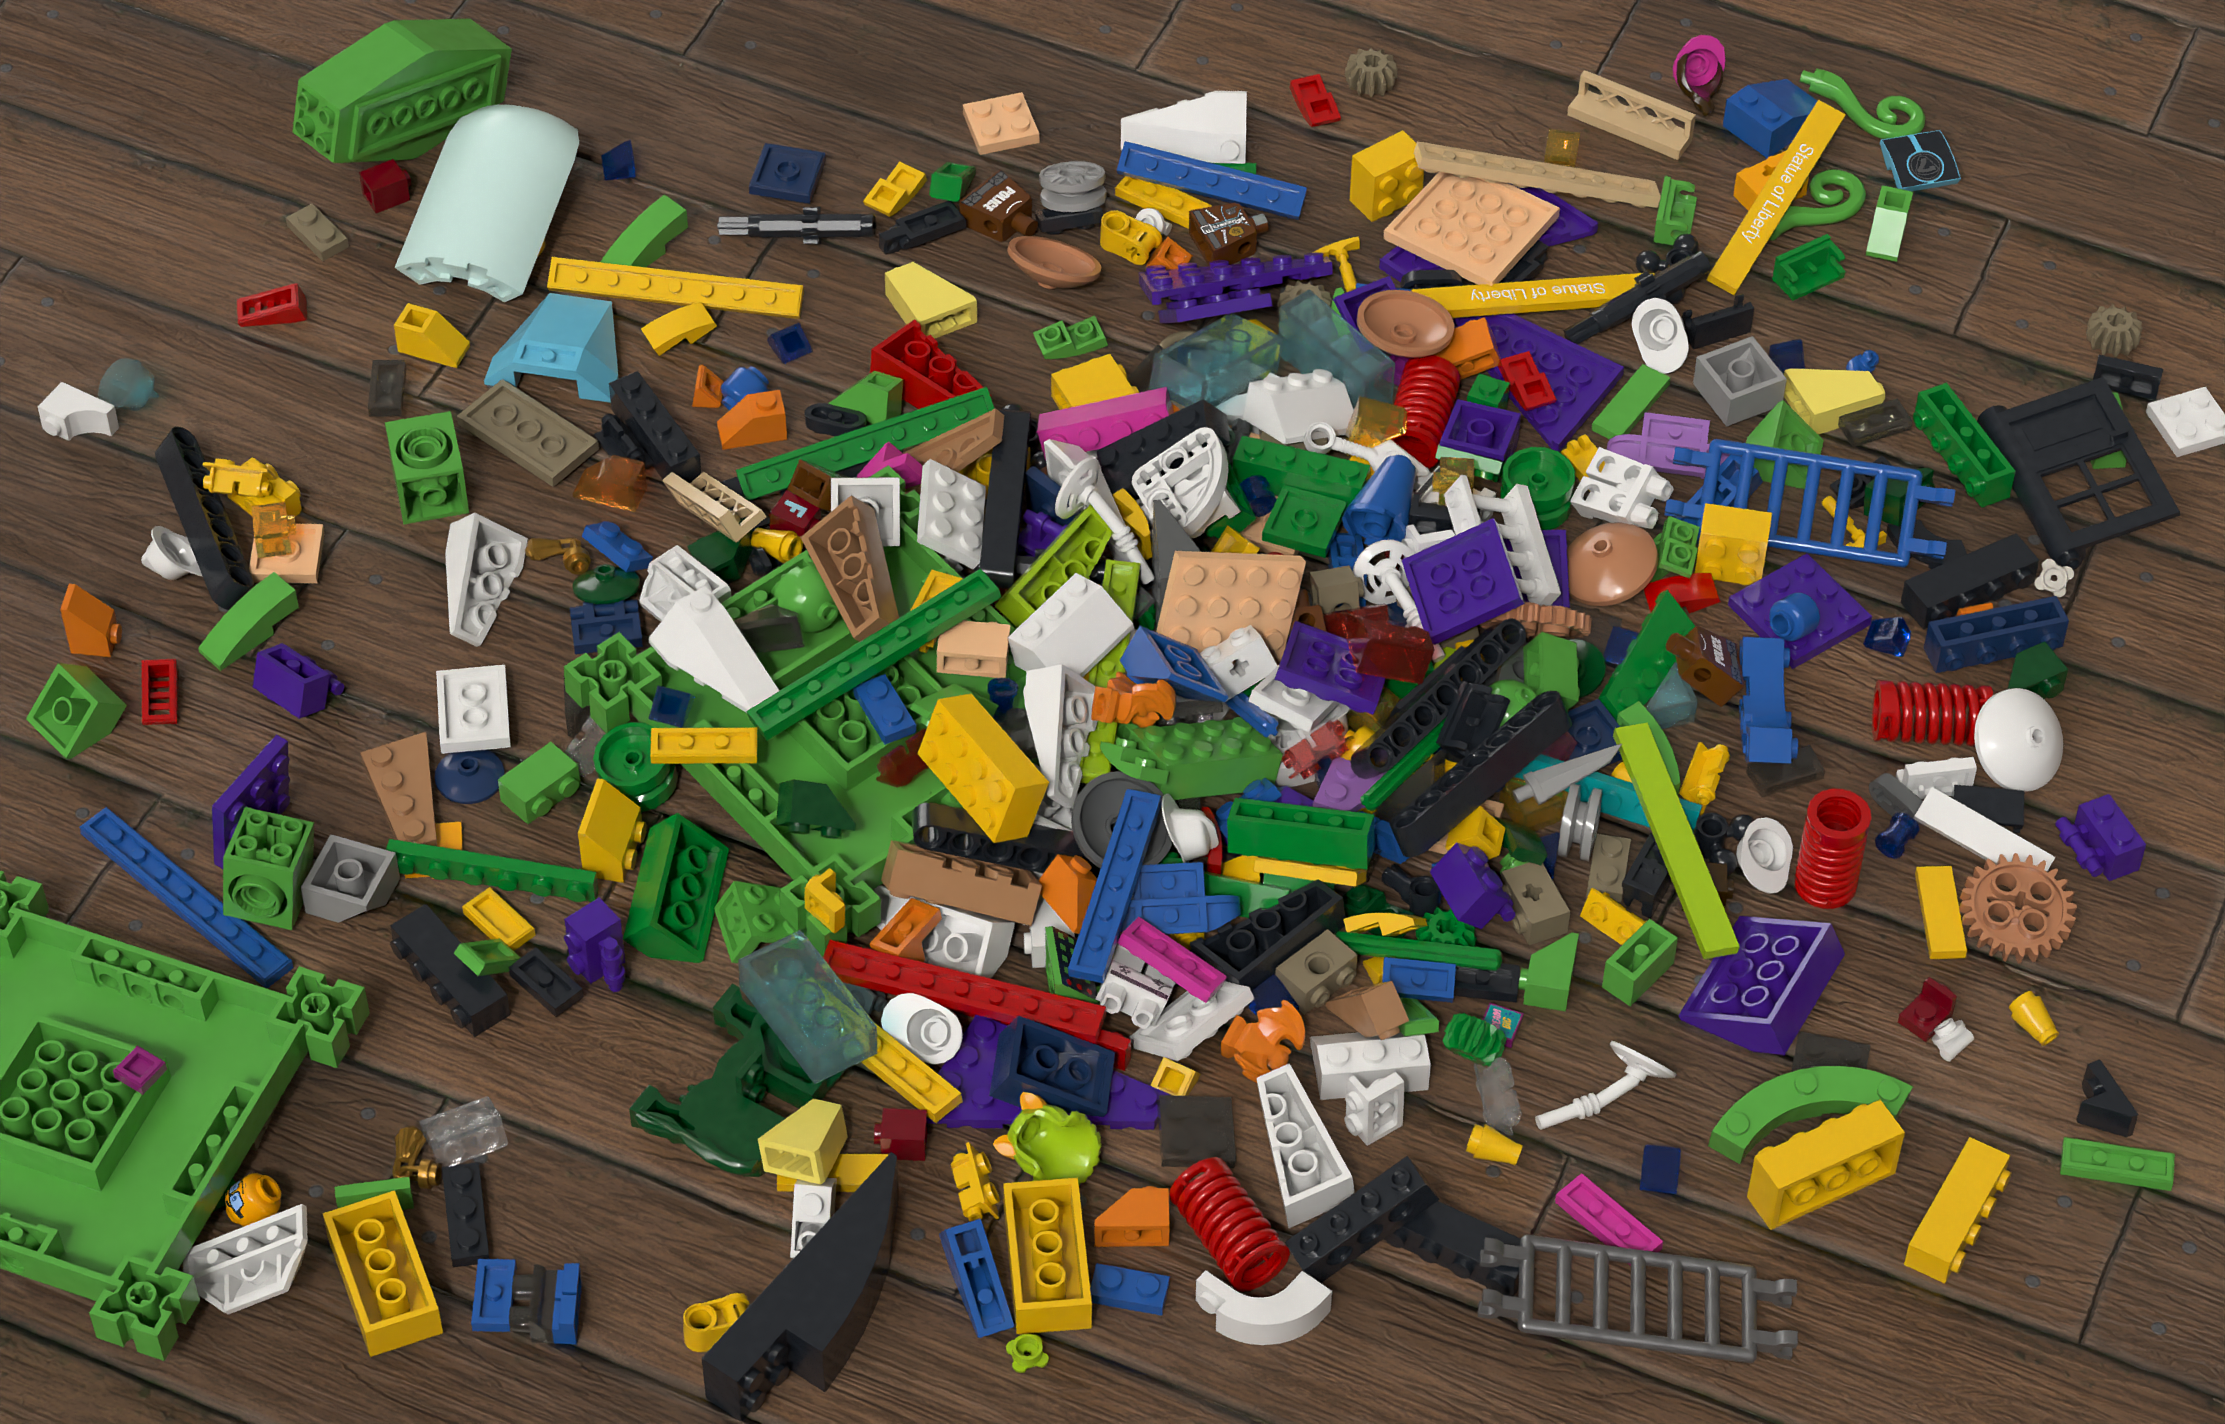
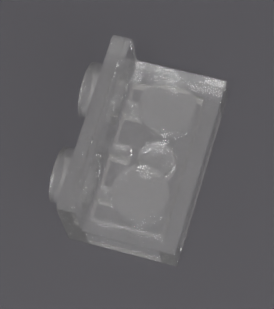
[419,1096,508,1168]

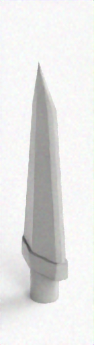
[1512,744,1622,805]

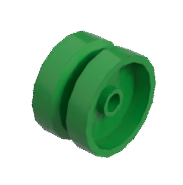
[1500,447,1575,530]
[593,722,678,812]

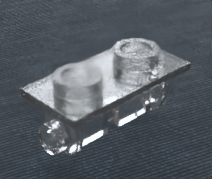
[564,716,606,776]
[1473,1058,1522,1136]

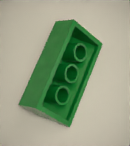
[623,813,729,963]

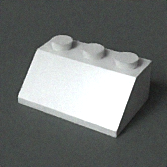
[1243,369,1360,444]
[1008,573,1134,678]
[1310,1032,1431,1100]

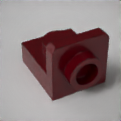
[1897,977,1957,1042]

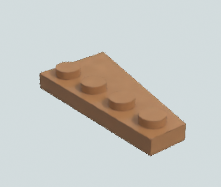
[903,409,1005,495]
[360,732,438,847]

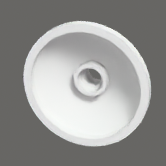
[1974,688,2063,792]

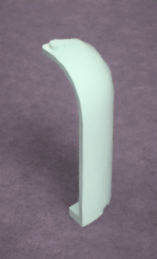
[395,105,579,302]

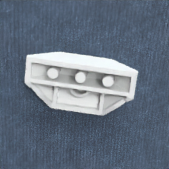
[639,545,731,622]
[183,1204,308,1314]

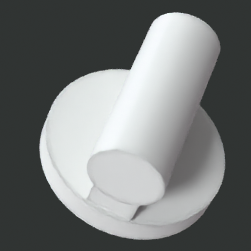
[1135,208,1172,235]
[1932,1018,1974,1062]

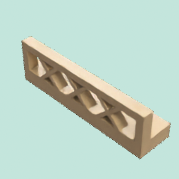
[1567,70,1696,160]
[662,472,766,542]

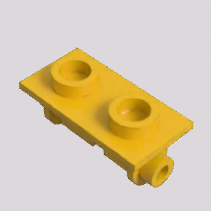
[203,459,277,498]
[1679,742,1730,815]
[1580,888,1647,945]
[951,1142,1000,1221]

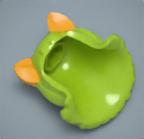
[993,1092,1102,1186]

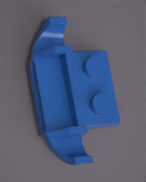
[1121,862,1241,935]

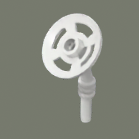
[1055,457,1155,584]
[1353,540,1446,662]
[1535,1040,1677,1130]

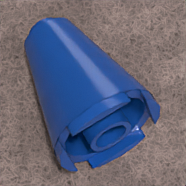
[1342,455,1416,546]

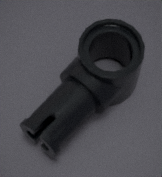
[1381,864,1441,918]

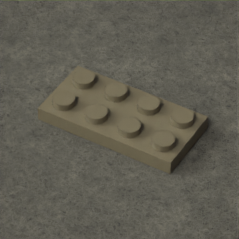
[457,379,599,487]

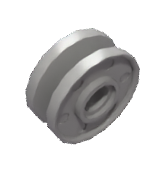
[1039,161,1107,212]
[1558,783,1603,862]

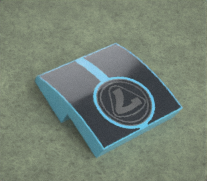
[1879,130,1961,191]

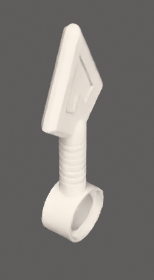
[1304,421,1429,477]

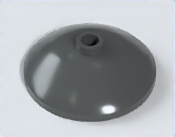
[1071,772,1172,868]

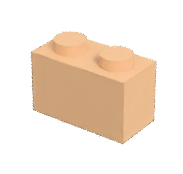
[937,620,1010,679]

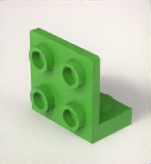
[714,881,810,964]

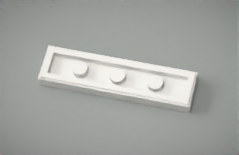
[1913,787,2055,871]

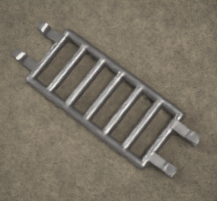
[1478,1235,1798,1363]

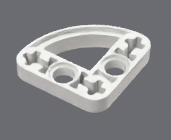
[1132,427,1228,537]

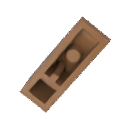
[1325,981,1409,1040]

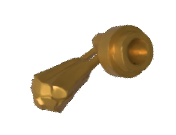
[525,538,591,575]
[392,1126,442,1189]

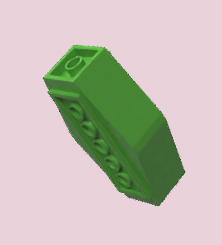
[292,19,512,163]

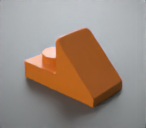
[870,898,942,962]

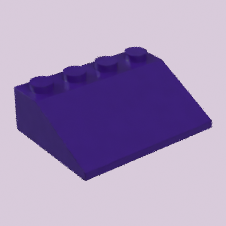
[1678,916,1845,1055]

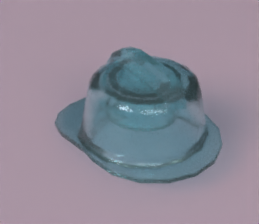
[98,358,159,411]

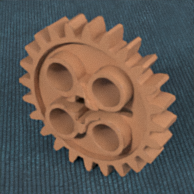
[1480,602,1592,639]
[1959,853,2077,964]

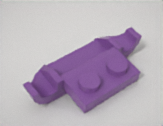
[1607,412,1730,479]

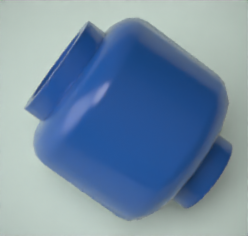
[721,366,769,410]
[1769,592,1820,641]

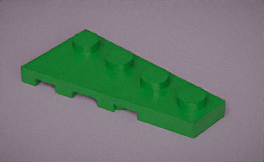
[1598,590,1696,722]

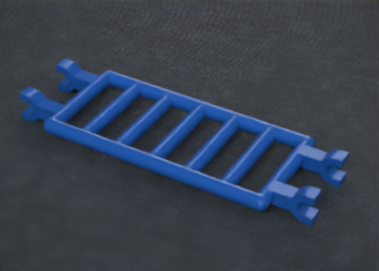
[1664,439,1955,568]

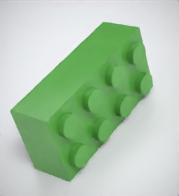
[1128,717,1283,800]

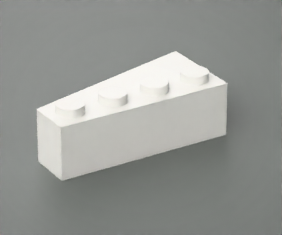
[1256,1063,1355,1228]

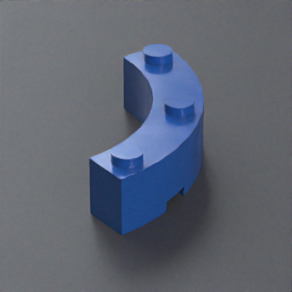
[1739,637,1798,764]

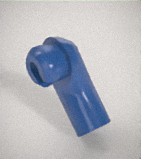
[1846,350,1879,373]

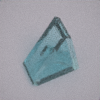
[1646,662,1698,729]

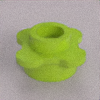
[1006,1334,1049,1373]

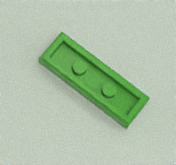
[1592,364,1671,439]
[2060,1137,2175,1191]

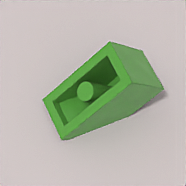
[1518,933,1579,1012]

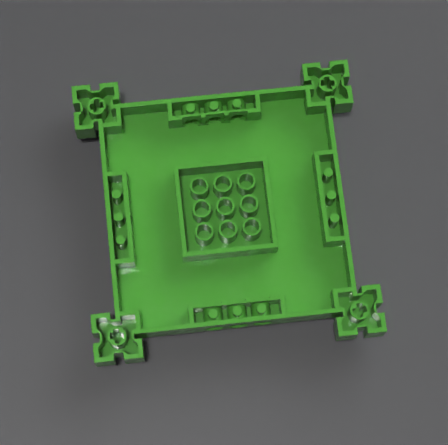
[564,465,1141,958]
[0,871,370,1361]

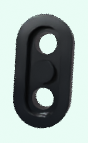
[1401,270,1465,289]
[804,403,866,437]

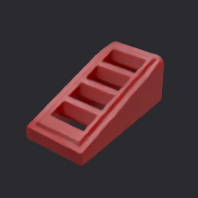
[237,283,307,327]
[142,659,178,725]

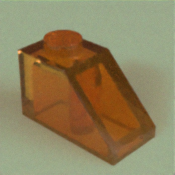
[573,455,647,512]

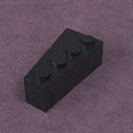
[1097,399,1230,500]
[1190,879,1346,998]

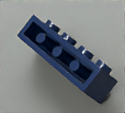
[1924,596,2069,673]

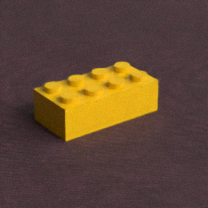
[917,693,1049,843]
[1747,1099,1905,1230]
[1003,1178,1092,1334]
[323,1190,443,1357]

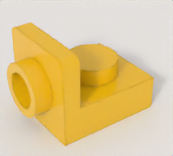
[804,868,845,934]

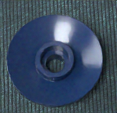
[435,750,505,804]

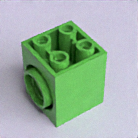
[385,411,469,525]
[223,807,314,930]

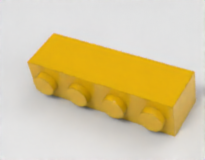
[1904,1137,2012,1284]

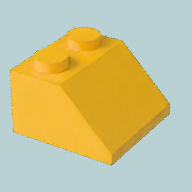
[578,778,647,883]

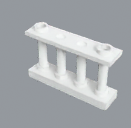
[1444,475,1561,606]

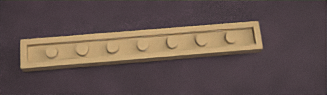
[1414,141,1661,208]

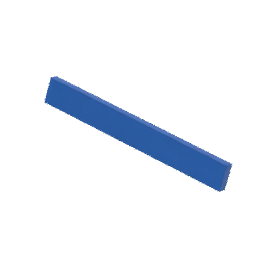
[79,807,293,989]

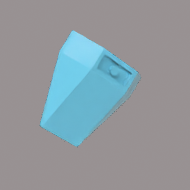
[484,293,619,403]

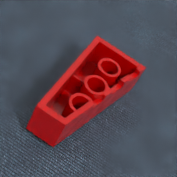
[870,319,991,409]

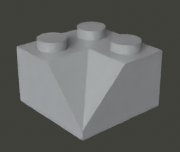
[1693,336,1787,427]
[301,834,400,923]

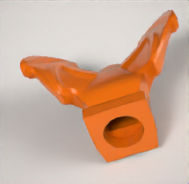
[1091,671,1176,728]
[1221,1000,1305,1083]

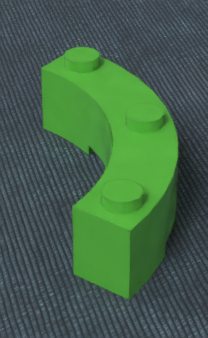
[1708,1066,1913,1164]

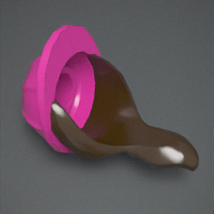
[1673,35,1725,116]

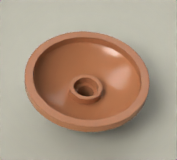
[1007,236,1101,289]
[1357,290,1454,358]
[1567,522,1659,606]

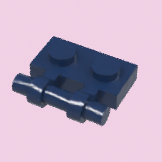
[570,600,643,654]

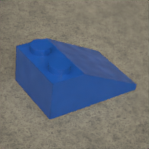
[1723,79,1817,158]
[1120,626,1229,702]

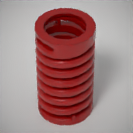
[1382,355,1461,469]
[1872,680,1993,747]
[1794,789,1871,909]
[1169,1157,1290,1292]

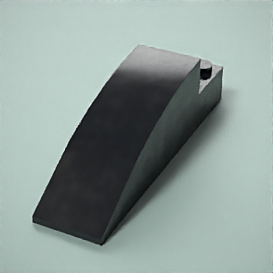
[702,1152,899,1422]

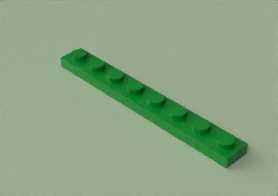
[736,387,995,502]
[746,568,1001,741]

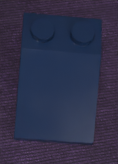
[989,1015,1115,1117]

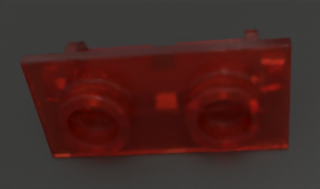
[1281,719,1355,780]
[876,728,929,788]

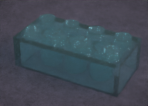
[1278,290,1395,426]
[1149,313,1284,407]
[738,930,877,1084]

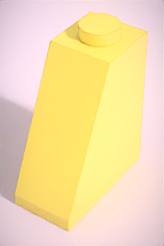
[885,262,977,339]
[1784,368,1885,435]
[758,1099,848,1185]

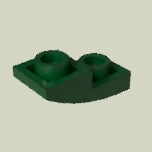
[1493,816,1548,866]
[1343,884,1415,938]

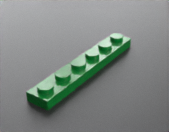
[386,839,599,902]

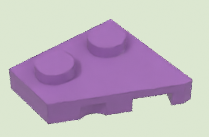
[1313,756,1386,812]

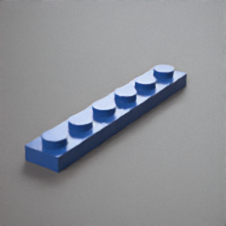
[1117,141,1307,220]
[1068,789,1162,983]

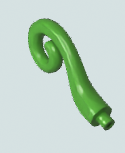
[1799,68,1925,139]
[1769,169,1866,240]

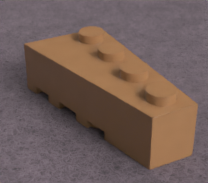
[800,495,899,642]
[881,840,1042,926]

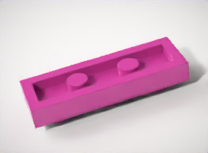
[1117,917,1227,1003]
[1555,1173,1663,1266]

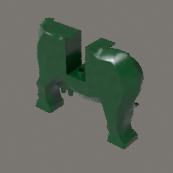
[629,983,848,1177]

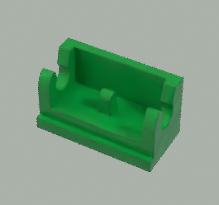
[1772,234,1845,301]

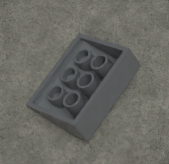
[1152,500,1200,631]

